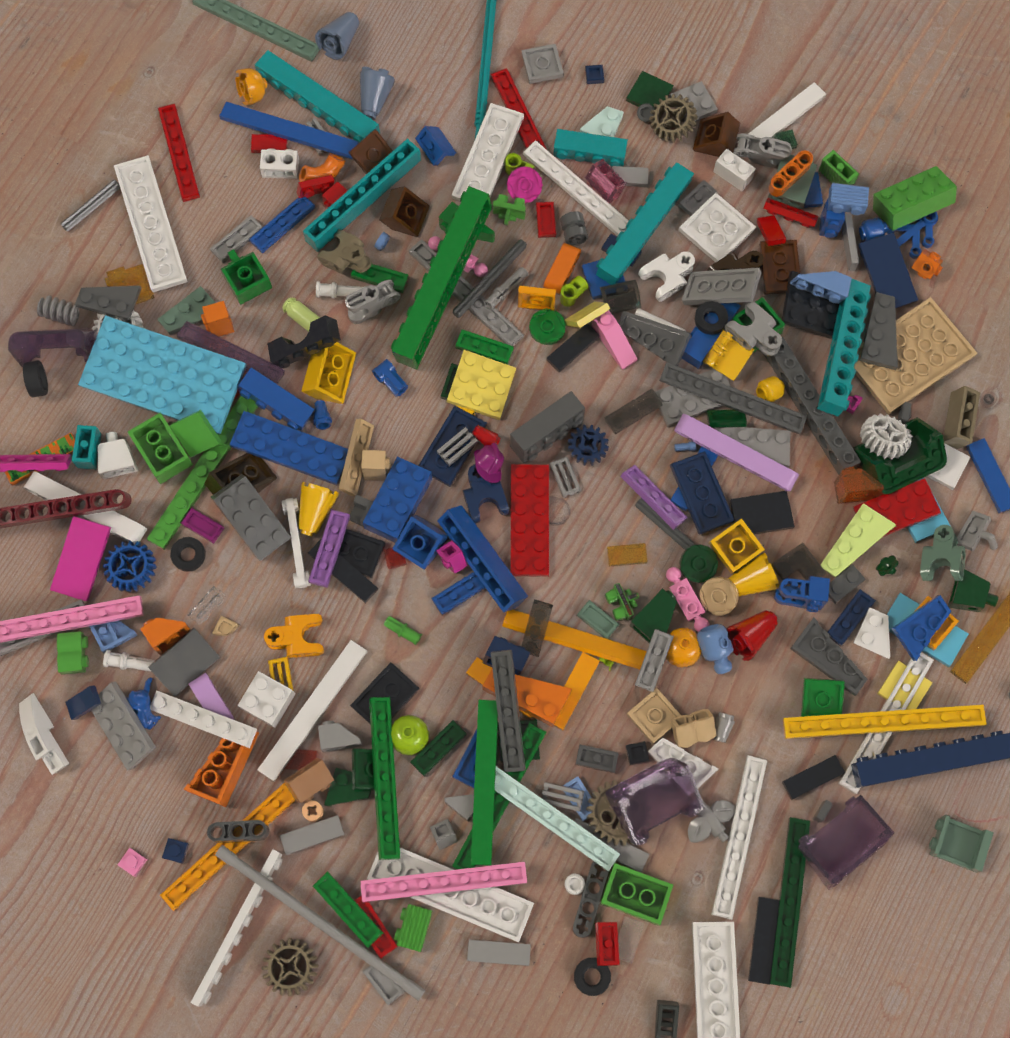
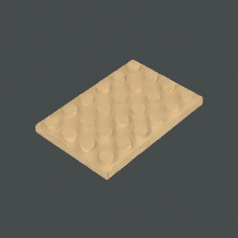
[854,297,977,415]

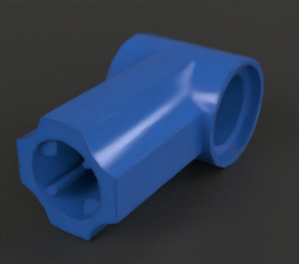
[372,359,408,397]

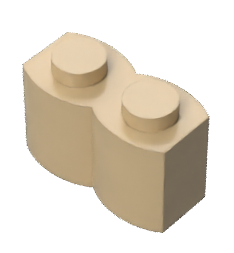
[671,709,717,748]

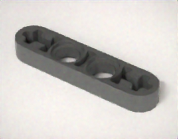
[573,861,608,938]

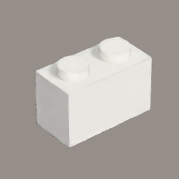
[713,149,756,191]

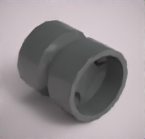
[560,211,588,245]

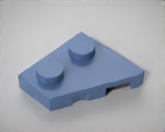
[89,621,138,653]

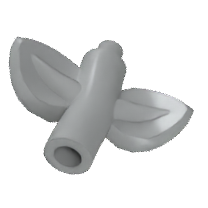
[688,797,735,843]

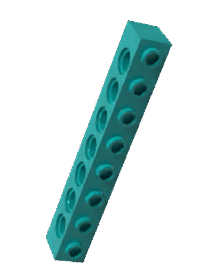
[817,279,871,416]

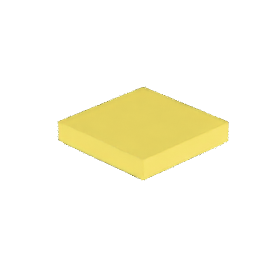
[565,301,610,328]
[877,661,933,710]

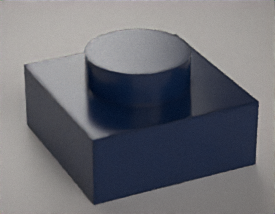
[162,838,189,864]

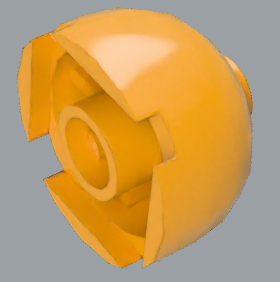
[235,68,267,106]
[666,628,702,668]

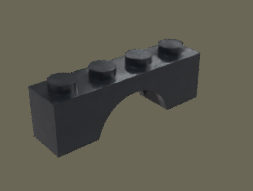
[267,315,341,368]

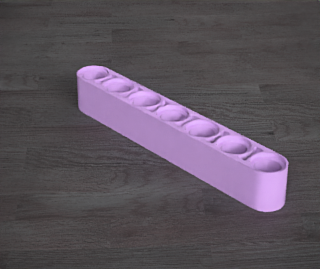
[674,414,799,492]

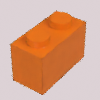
[201,301,235,338]

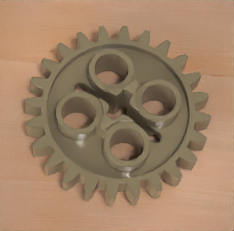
[586,780,652,847]

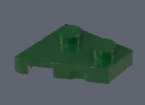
[324,768,371,807]

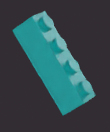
[553,129,628,167]

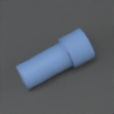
[674,442,696,452]

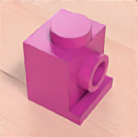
[436,540,468,574]

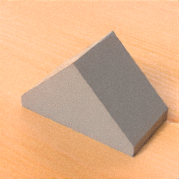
[444,794,474,822]

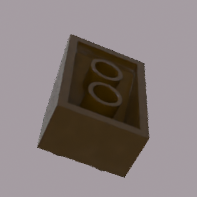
[204,453,277,495]

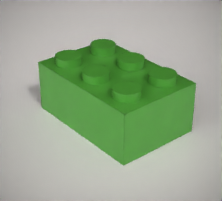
[128,412,193,484]
[600,863,673,926]

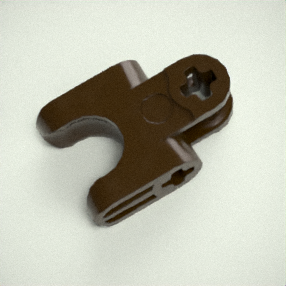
[707,251,764,271]

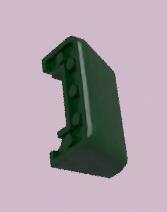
[853,417,947,494]

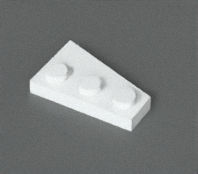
[648,738,718,796]

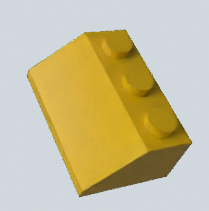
[301,342,356,404]

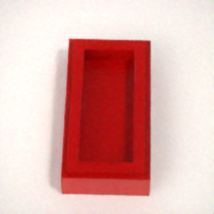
[251,134,288,153]
[536,202,556,238]
[757,215,786,246]

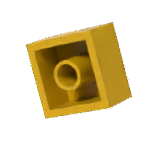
[708,518,765,574]

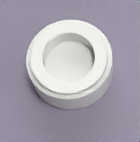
[564,874,585,895]

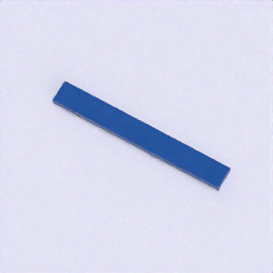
[219,102,358,159]

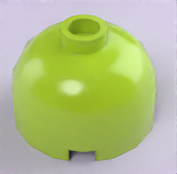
[391,715,429,756]

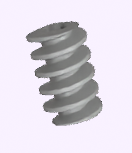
[37,295,80,327]

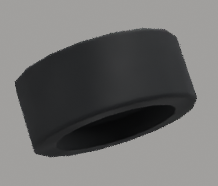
[23,360,48,398]

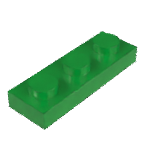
[351,264,409,293]
[455,329,514,365]

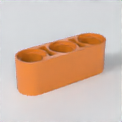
[769,150,813,197]
[543,242,581,295]

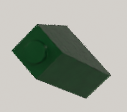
[629,588,677,644]

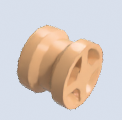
[302,800,324,822]

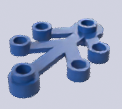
[887,212,938,259]

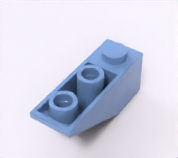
[790,271,852,304]

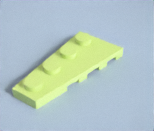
[819,503,896,578]

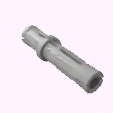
[484,267,529,310]

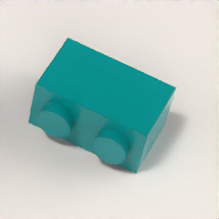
[72,425,102,470]

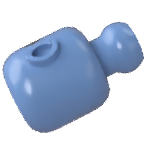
[697,624,733,674]

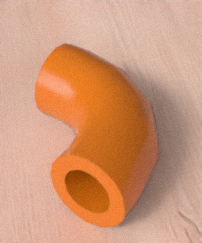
[299,153,346,182]

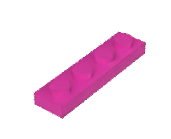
[0,454,72,472]

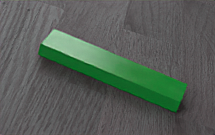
[313,871,383,948]

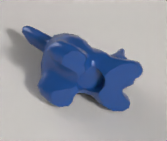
[126,677,161,730]

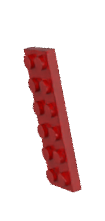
[510,464,549,577]

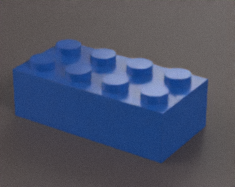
[363,456,432,543]

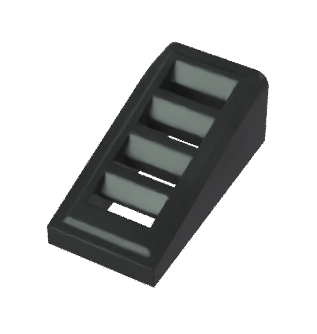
[655,1000,679,1038]

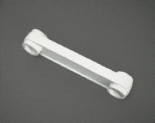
[282,498,311,589]

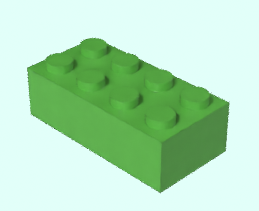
[873,166,957,231]

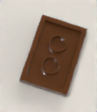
[759,240,800,294]

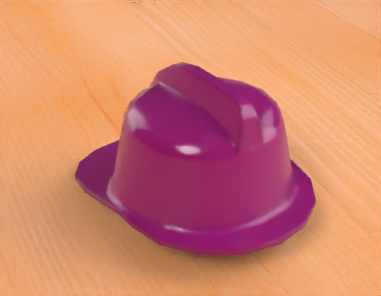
[474,443,504,483]

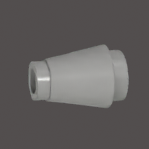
[714,712,735,743]

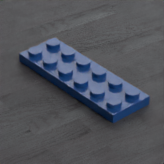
[230,411,348,486]

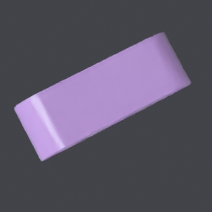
[188,673,235,720]

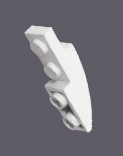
[19,693,69,775]

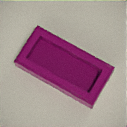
[181,508,224,544]

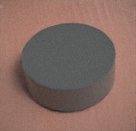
[637,104,655,122]

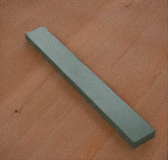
[192,0,320,62]

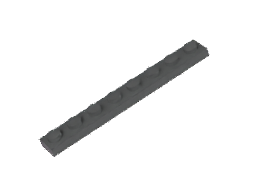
[659,362,807,434]

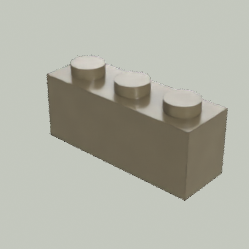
[943,386,980,449]

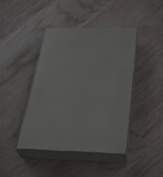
[148,628,220,697]

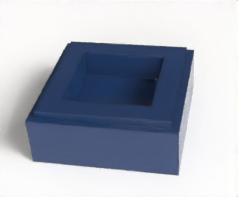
[585,65,604,84]

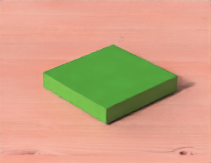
[170,410,221,457]

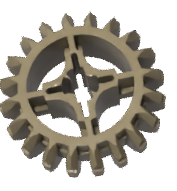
[649,94,698,143]
[262,938,319,996]

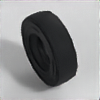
[694,301,728,335]
[170,537,206,571]
[574,958,611,996]

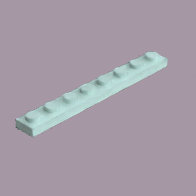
[495,767,620,872]

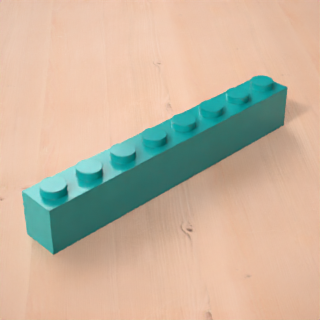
[255,50,380,143]
[303,138,421,252]
[596,162,694,287]

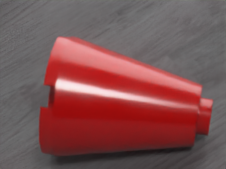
[726,610,778,661]

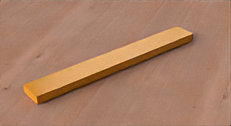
[502,609,647,670]
[160,783,295,911]

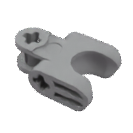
[734,133,792,168]
[345,280,401,324]
[725,301,782,356]

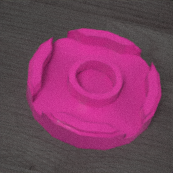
[507,166,543,203]

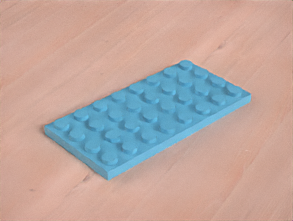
[78,315,247,434]

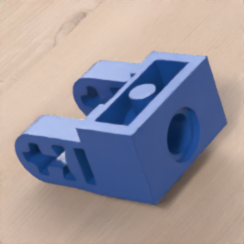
[774,576,830,612]

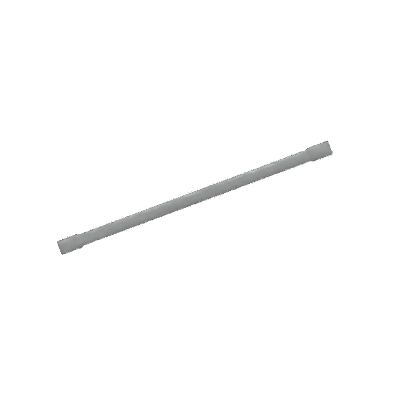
[215,845,425,1001]

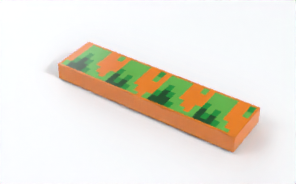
[5,433,75,486]

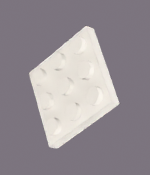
[679,193,756,262]

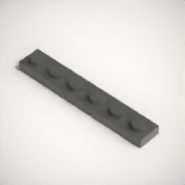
[491,650,526,772]

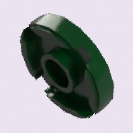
[679,544,718,583]

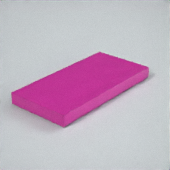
[50,516,112,601]

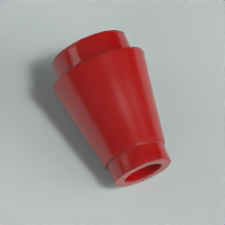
[472,425,501,446]

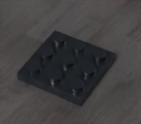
[782,271,839,339]

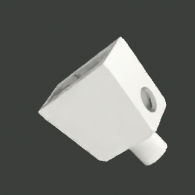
[98,432,138,479]

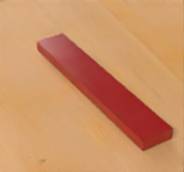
[491,68,547,150]
[158,104,200,202]

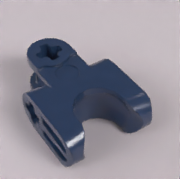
[462,464,509,524]

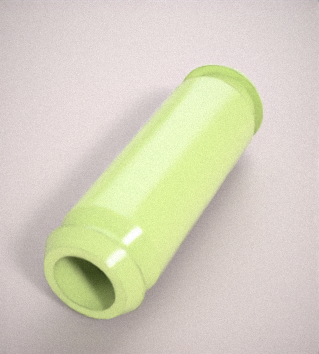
[282,297,320,332]

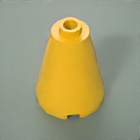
[298,482,339,536]
[727,553,780,596]

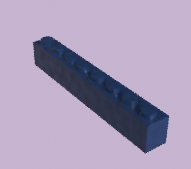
[851,730,1010,788]

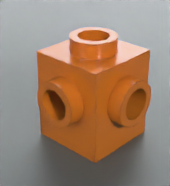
[911,249,943,279]

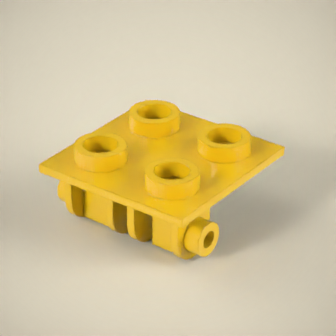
[703,330,755,381]

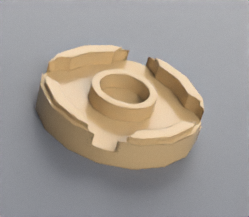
[699,577,739,616]

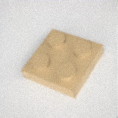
[627,688,681,744]

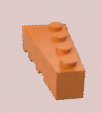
[482,669,572,727]
[183,731,259,808]

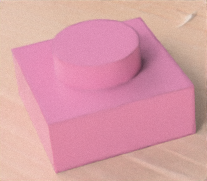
[117,848,148,877]

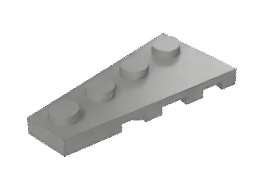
[714,427,791,468]

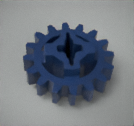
[568,425,609,466]

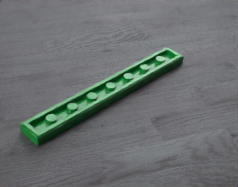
[369,697,400,860]
[471,700,498,866]
[452,723,547,870]

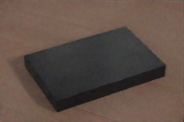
[730,491,795,534]
[339,529,386,578]
[350,662,420,725]

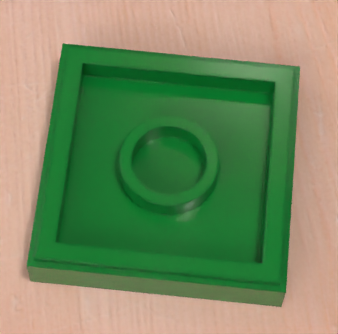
[801,678,845,717]

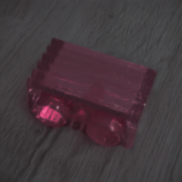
[585,159,627,203]

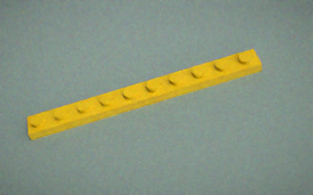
[783,705,987,739]

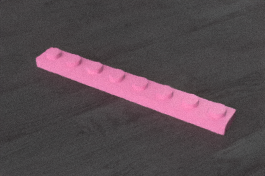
[0,595,144,643]
[361,862,527,902]

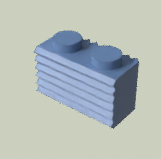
[827,183,869,215]

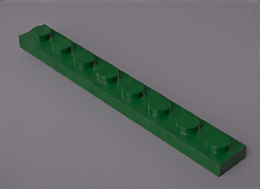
[770,817,810,988]

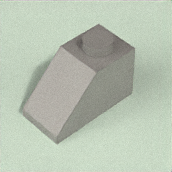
[318,721,362,752]

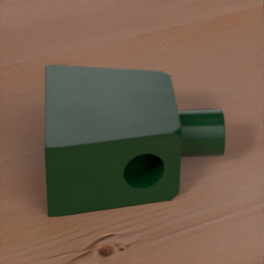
[948,569,999,612]

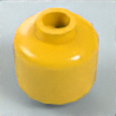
[756,376,785,402]

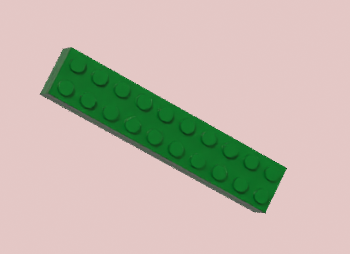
[391,186,492,370]

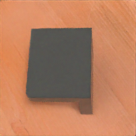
[349,495,373,527]

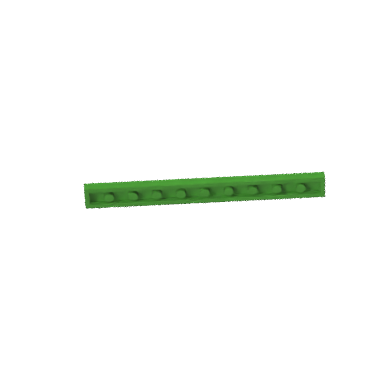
[147,396,258,550]

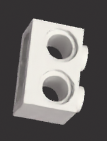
[260,148,299,179]

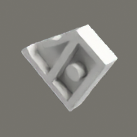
[853,607,890,659]

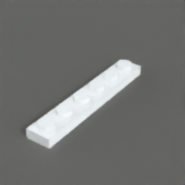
[150,690,257,748]

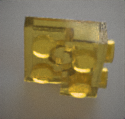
[105,264,155,304]

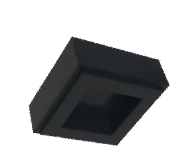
[625,741,650,765]

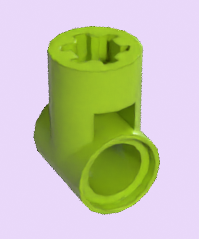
[505,153,535,175]
[560,275,589,307]

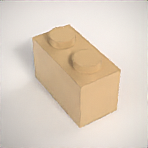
[361,450,391,481]

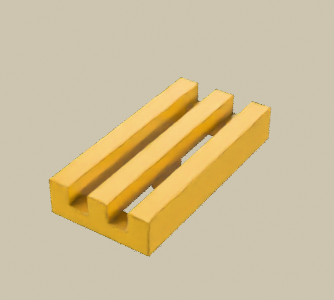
[268,657,294,691]

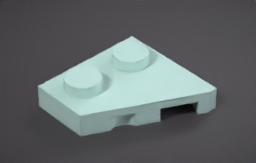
[580,106,624,137]

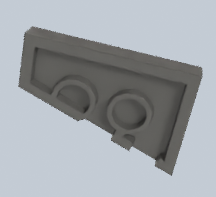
[75,285,142,321]

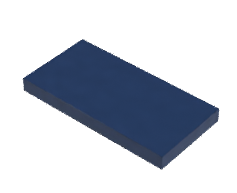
[858,232,918,309]
[418,406,487,487]
[670,451,735,535]

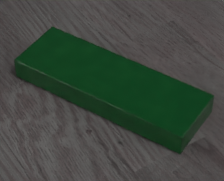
[410,720,467,777]

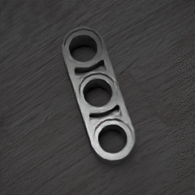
[207,820,269,843]

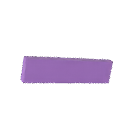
[620,465,688,530]
[308,509,350,588]

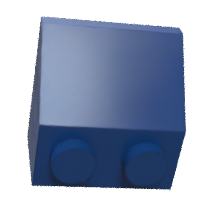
[392,515,448,569]

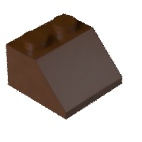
[693,112,741,157]
[379,186,430,237]

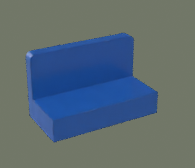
[415,126,456,165]

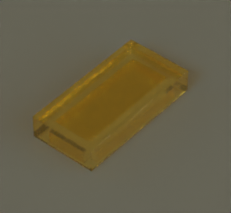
[607,543,648,567]

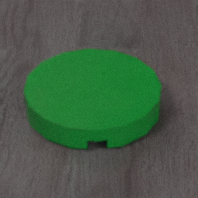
[529,309,566,345]

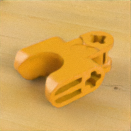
[264,614,324,658]

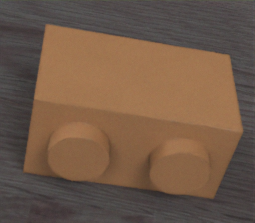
[284,758,334,803]

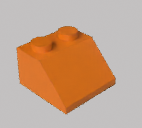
[140,618,191,655]

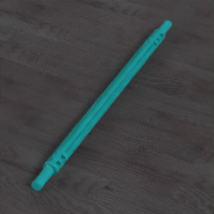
[474,0,497,139]

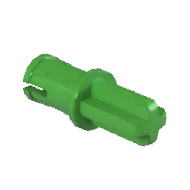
[384,616,422,645]

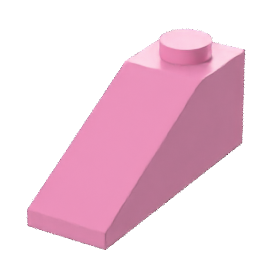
[591,310,638,370]

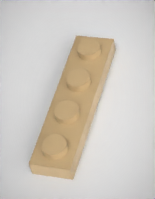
[339,418,374,496]

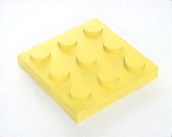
[446,350,516,420]

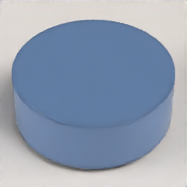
[374,232,390,251]

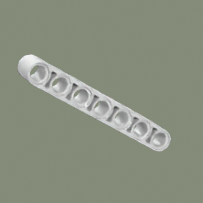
[23,471,147,545]

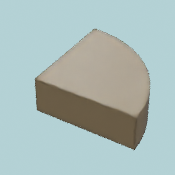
[212,616,239,636]

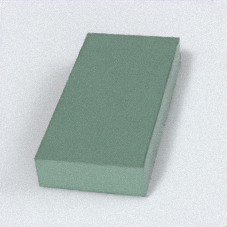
[577,600,619,639]

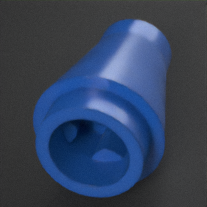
[313,400,332,430]

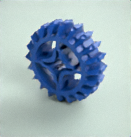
[103,540,157,593]

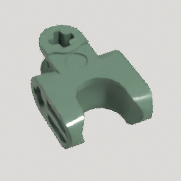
[920,525,966,581]

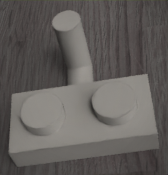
[957,511,998,551]

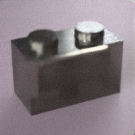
[600,280,641,314]

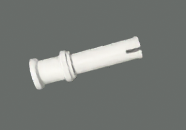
[316,281,364,299]
[103,650,155,671]

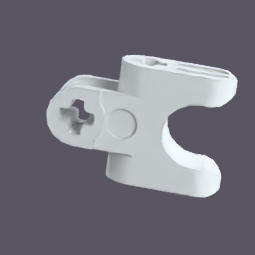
[638,252,695,302]

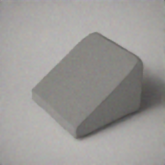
[430,819,458,850]

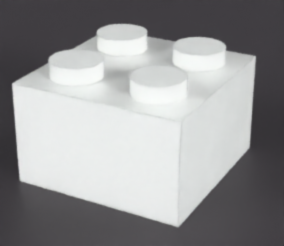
[238,671,295,728]

